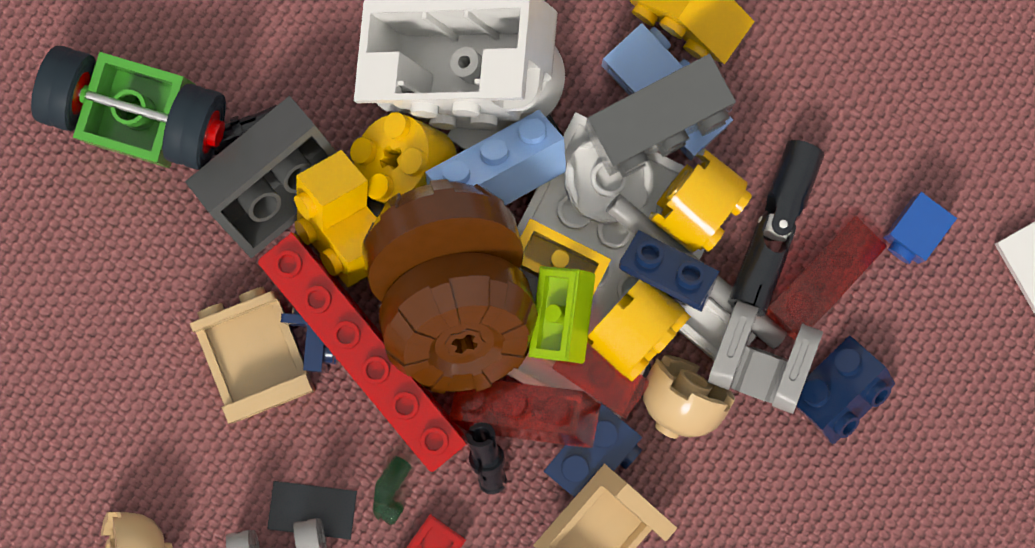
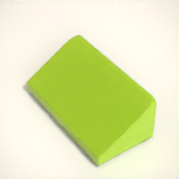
[528,266,595,364]

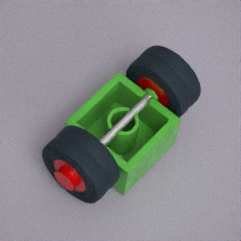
[31,46,226,170]

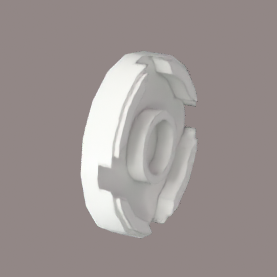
[565,139,653,223]

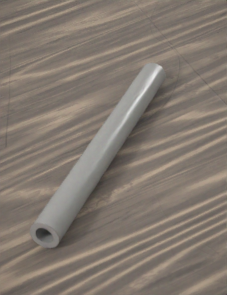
[606,194,787,349]

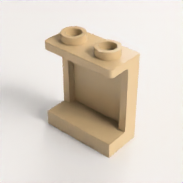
[190,287,316,424]
[533,464,677,548]

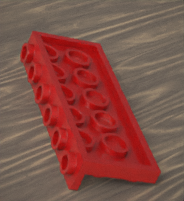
[258,232,468,472]

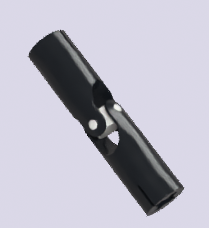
[728,140,825,317]

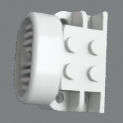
[354,0,565,131]

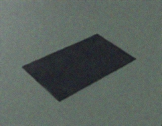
[267,481,357,540]

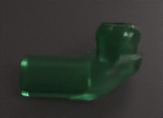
[372,456,412,525]

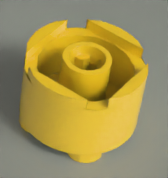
[350,112,457,203]
[649,148,752,253]
[587,279,691,382]

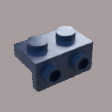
[619,230,720,312]
[280,307,338,373]
[796,335,895,445]
[543,403,642,498]

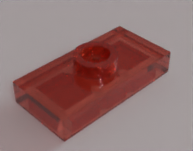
[552,342,649,419]

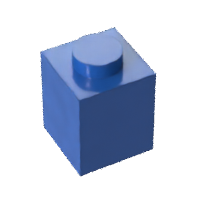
[883,192,957,264]

